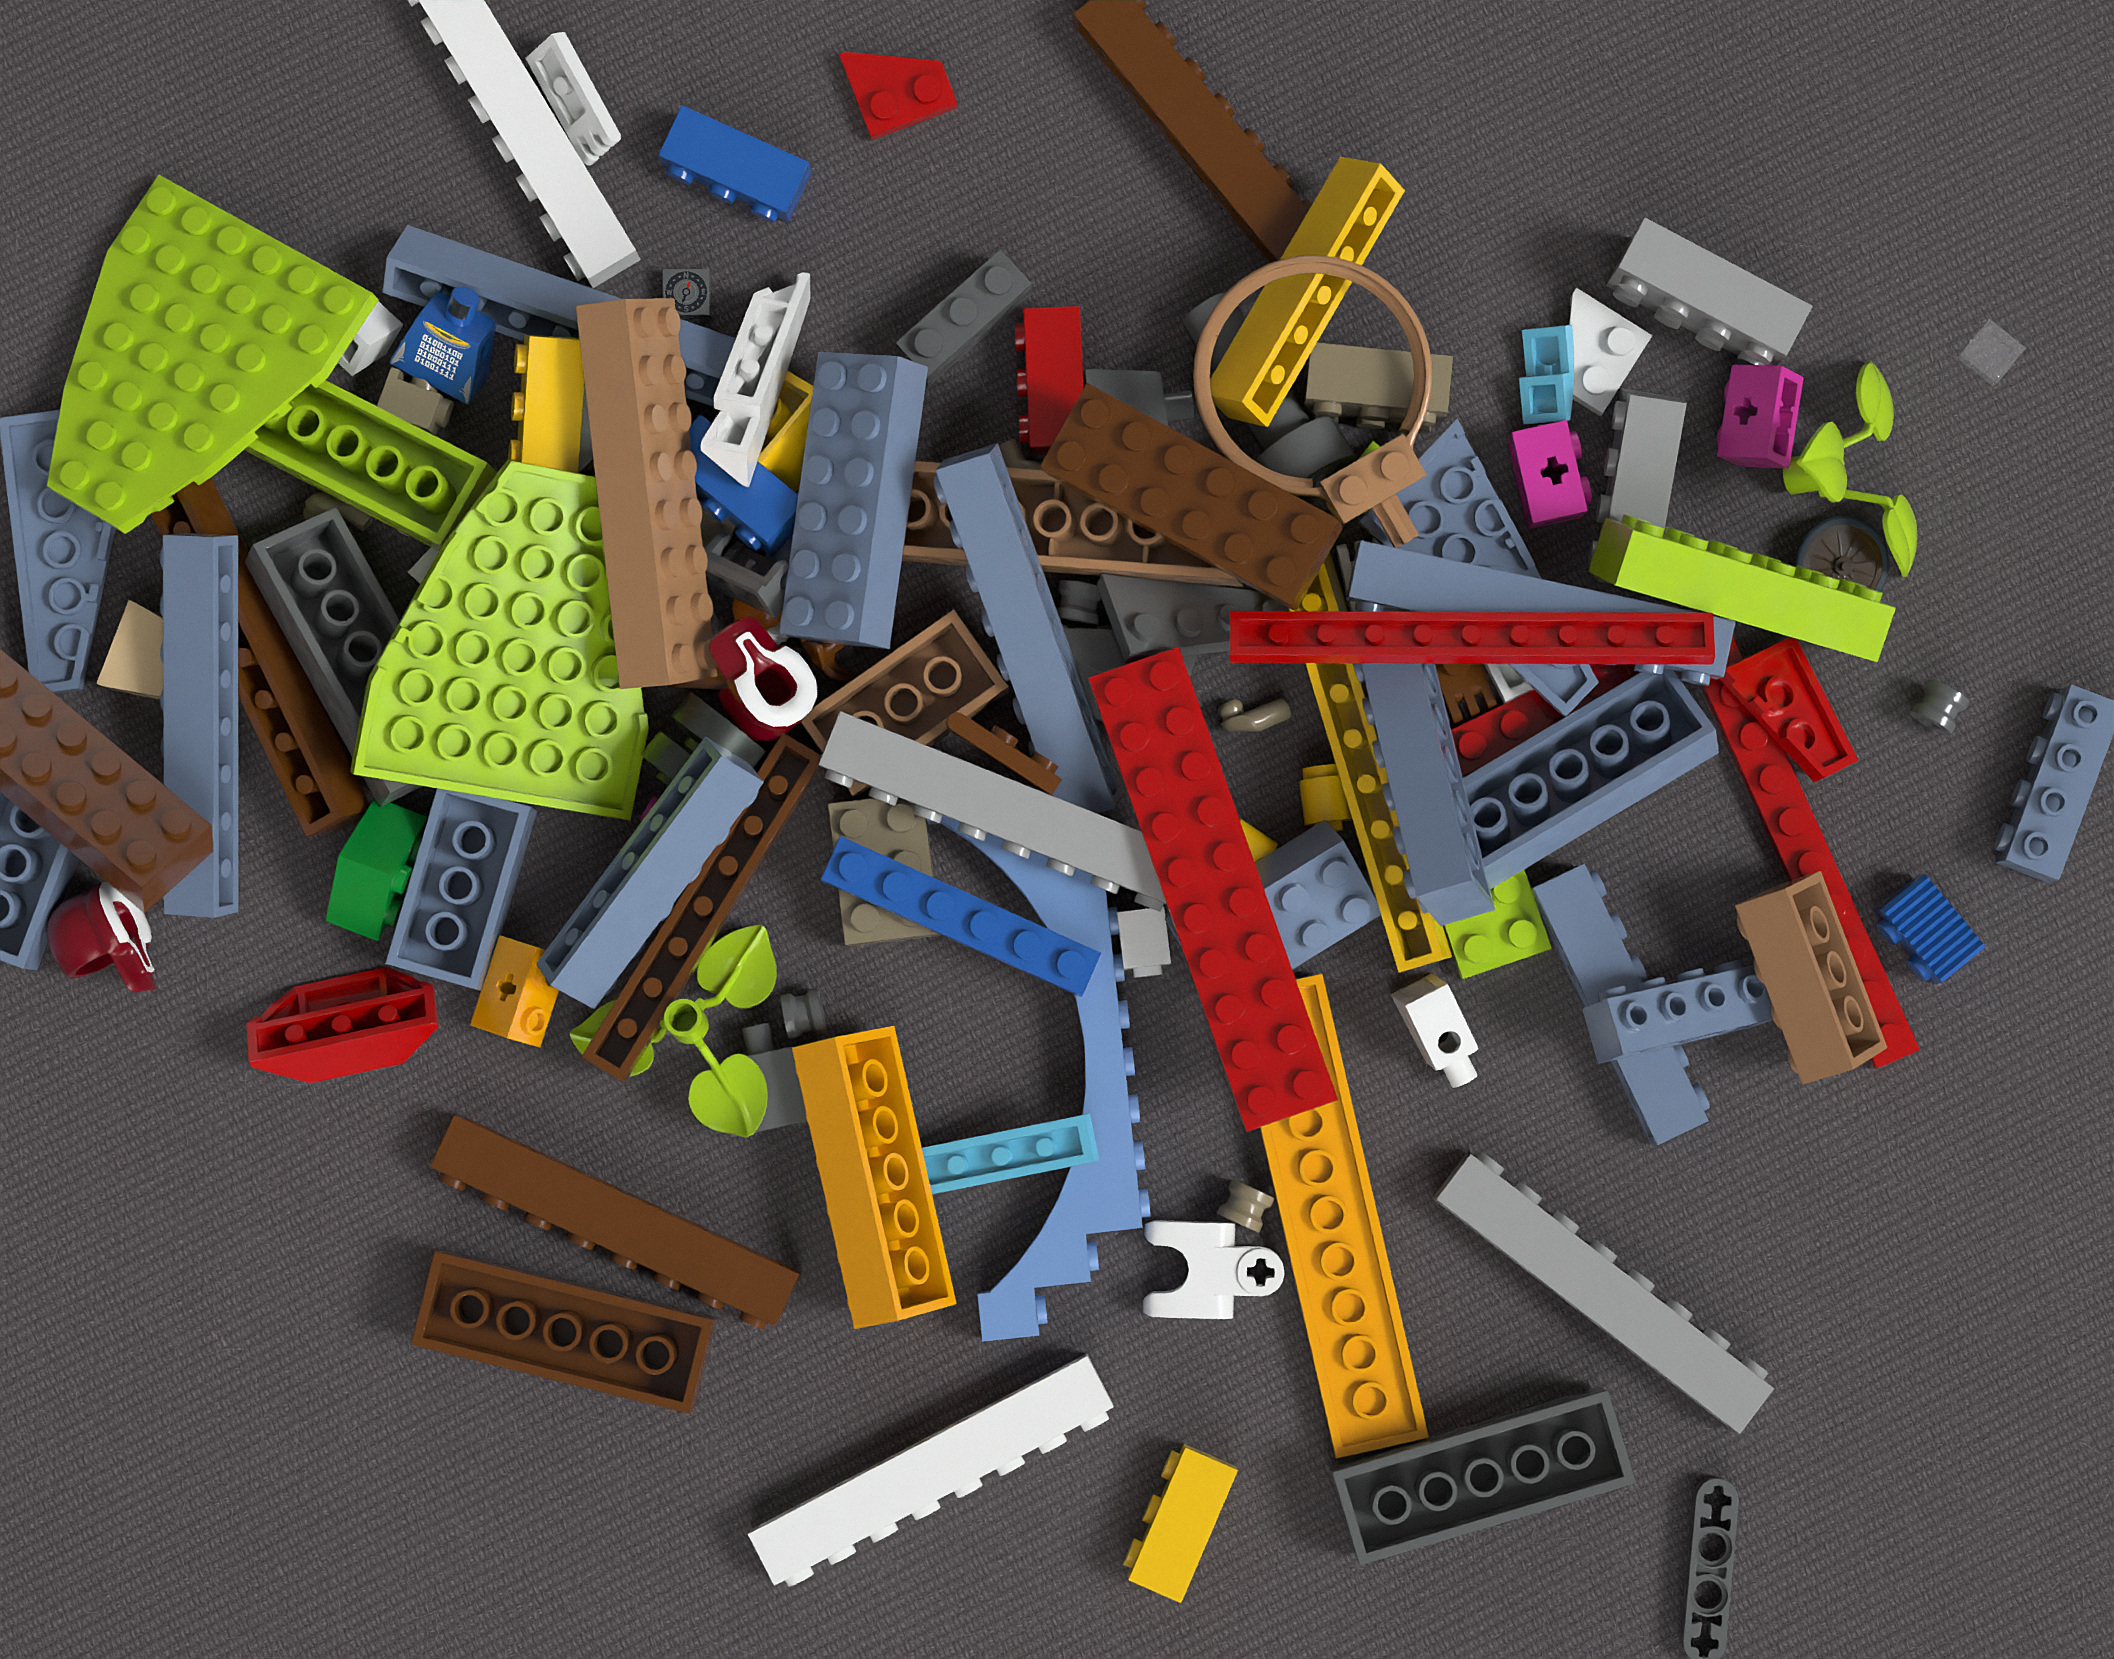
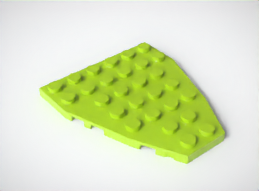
[47,175,379,534]
[350,460,649,820]

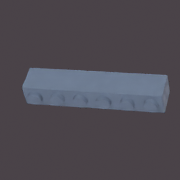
[536,736,764,1009]
[1530,864,1710,1145]

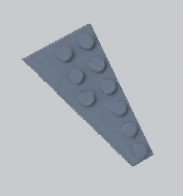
[0,410,116,694]
[1359,419,1599,717]

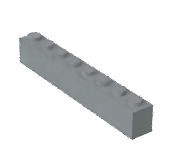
[819,711,1167,912]
[1432,1152,1774,1434]

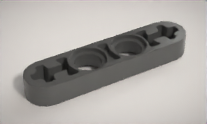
[1680,1476,1739,1659]

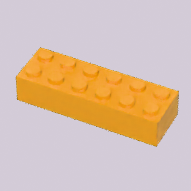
[792,1026,957,1329]

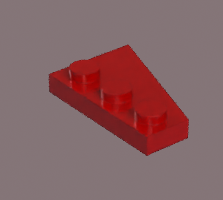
[1719,637,1859,783]

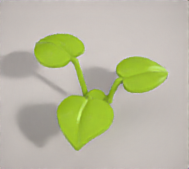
[1783,360,1917,578]
[570,925,777,1138]

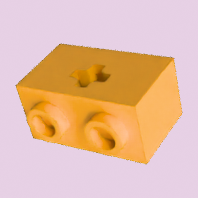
[470,935,559,1048]

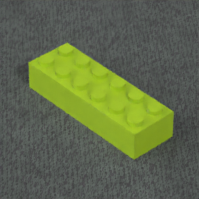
[244,380,497,551]
[1588,514,1896,662]

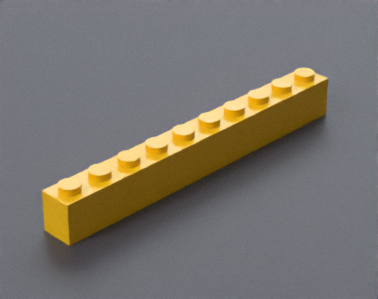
[1289,552,1452,972]

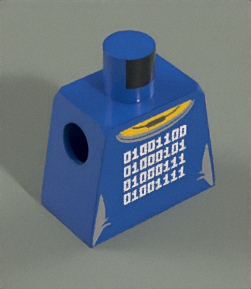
[390,287,496,405]

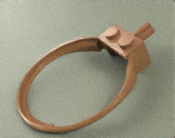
[1193,255,1432,548]

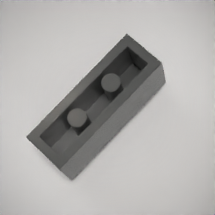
[896,249,1032,387]

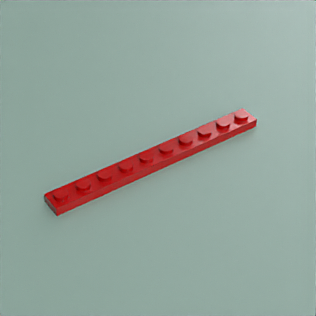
[1230,611,1715,665]
[1700,636,1920,1069]

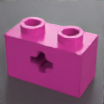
[1717,365,1804,469]
[1507,420,1592,530]

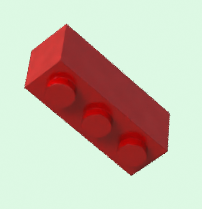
[1015,306,1084,456]

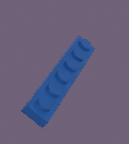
[820,836,1101,997]

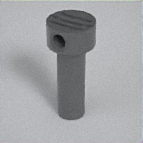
[1183,292,1356,500]

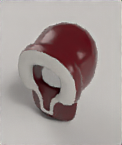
[708,616,817,742]
[46,882,157,993]

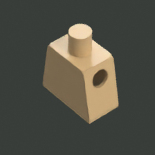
[96,600,163,699]

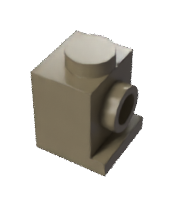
[377,367,454,436]

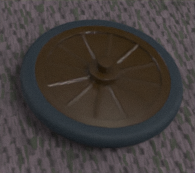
[1793,516,1889,592]

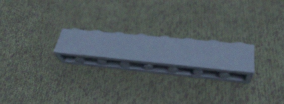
[382,225,736,407]
[934,443,1122,814]
[160,533,238,918]
[1346,541,1736,686]

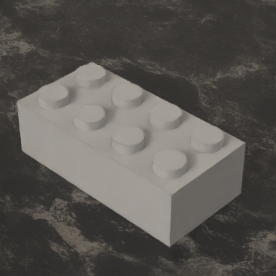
[1606,218,1813,366]

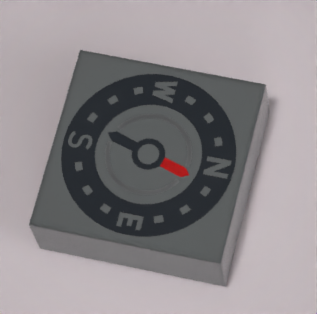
[663,269,711,318]

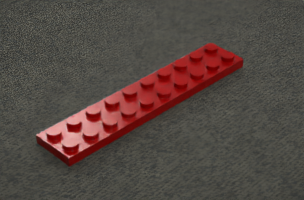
[1088,647,1338,1132]

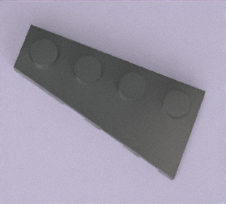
[1097,574,1290,663]

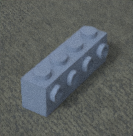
[1994,684,2114,883]
[1582,960,1773,1064]

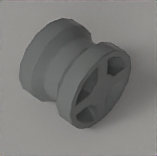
[1056,580,1102,627]
[1910,680,1970,736]
[780,988,827,1041]

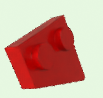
[839,52,958,140]

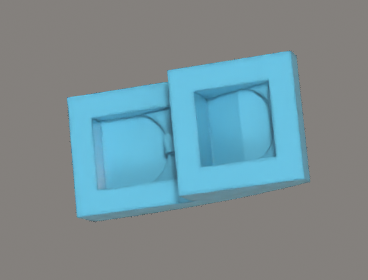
[1519,325,1574,424]

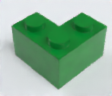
[326,799,428,941]

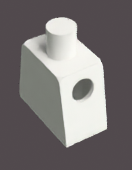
[1391,973,1478,1088]

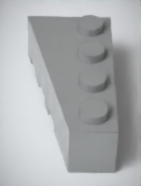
[1588,388,1687,583]

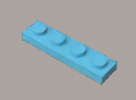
[922,1113,1100,1194]

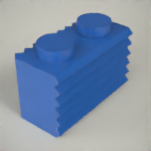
[1874,874,1985,984]

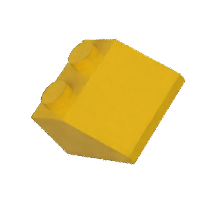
[758,371,814,492]

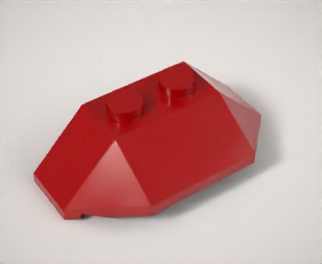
[246,967,438,1083]

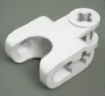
[1143,1220,1284,1319]

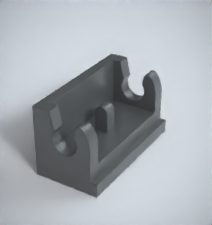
[705,532,789,618]

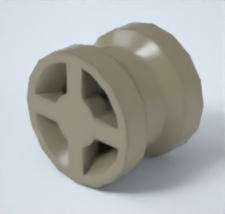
[1217,1179,1275,1233]

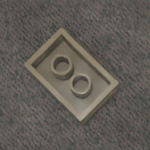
[1301,343,1453,434]
[828,798,941,947]

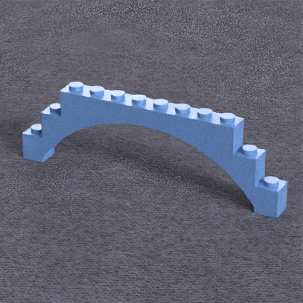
[927,816,1151,1342]

